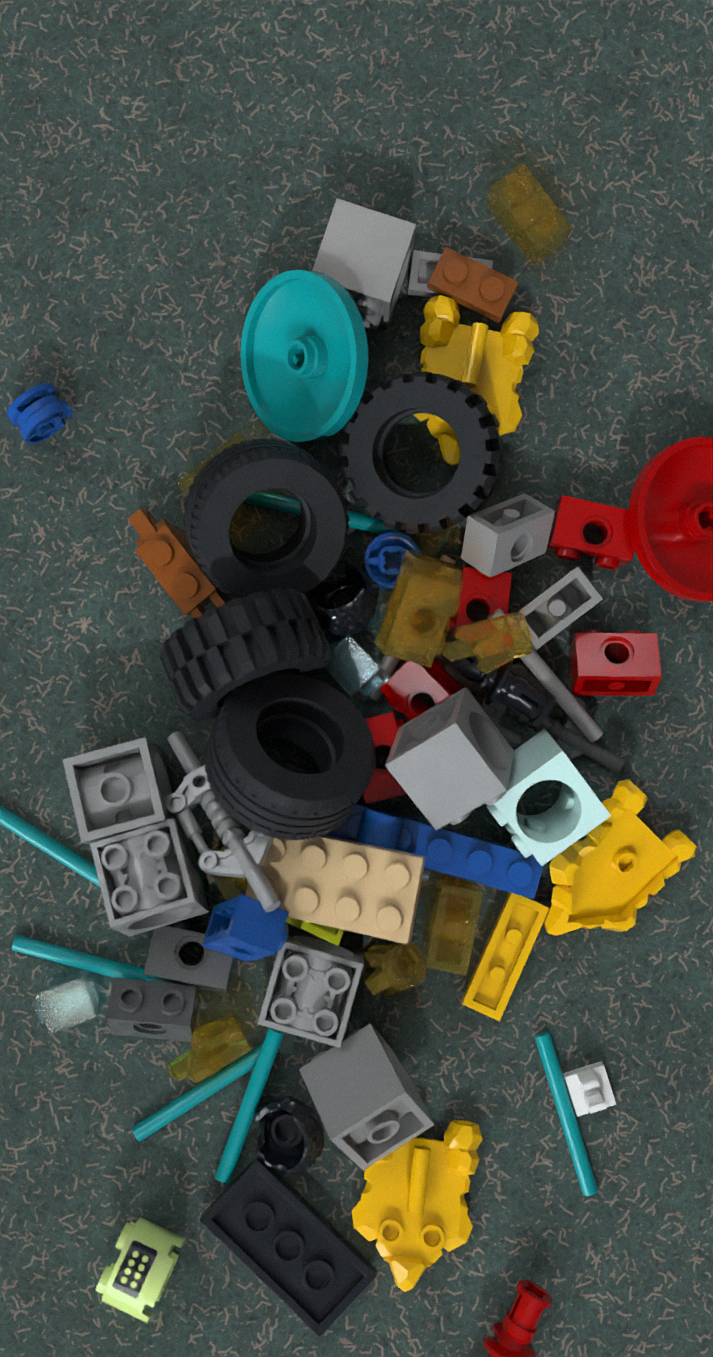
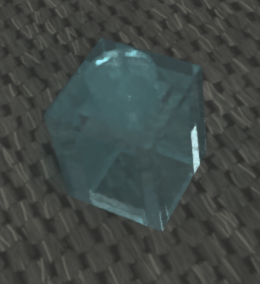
[324,634,391,705]
[35,971,104,1034]

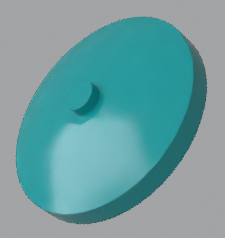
[240,270,368,442]

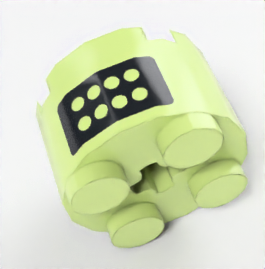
[95,1217,185,1324]

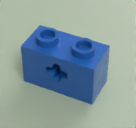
[202,894,289,962]

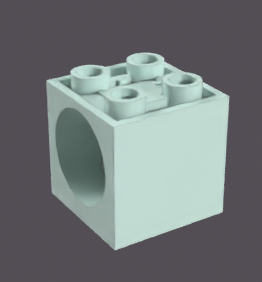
[487,728,611,866]

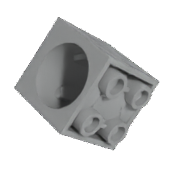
[312,198,416,329]
[385,687,514,830]
[63,737,180,844]
[90,818,209,937]
[258,929,364,1048]
[299,1023,435,1171]

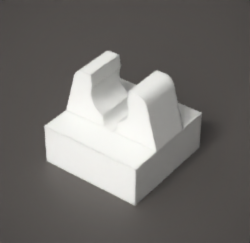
[563,1061,616,1117]

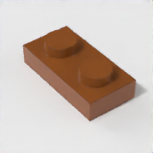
[427,247,519,323]

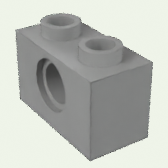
[461,493,555,577]
[509,566,603,650]

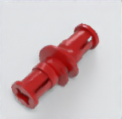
[482,1279,553,1357]

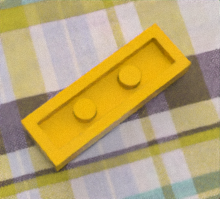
[461,892,550,1021]

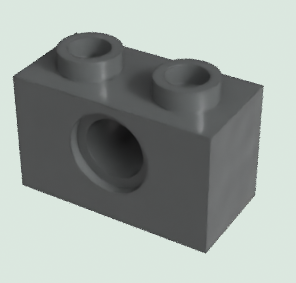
[143,921,235,994]
[106,978,199,1042]

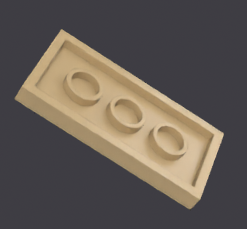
[245,835,426,944]

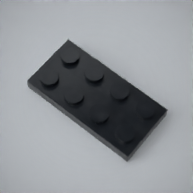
[200,1156,377,1337]

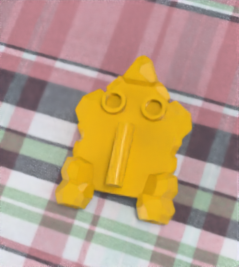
[414,295,539,467]
[544,779,697,936]
[352,1120,482,1292]

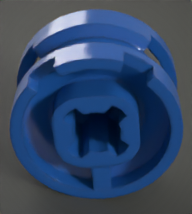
[6,382,73,444]
[365,532,422,592]

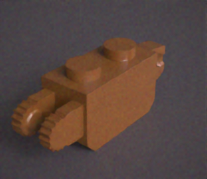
[128,508,230,618]

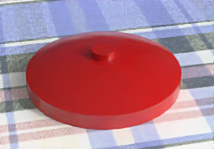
[628,437,713,602]

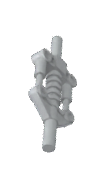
[166,731,281,912]

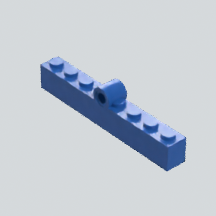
[325,802,544,899]

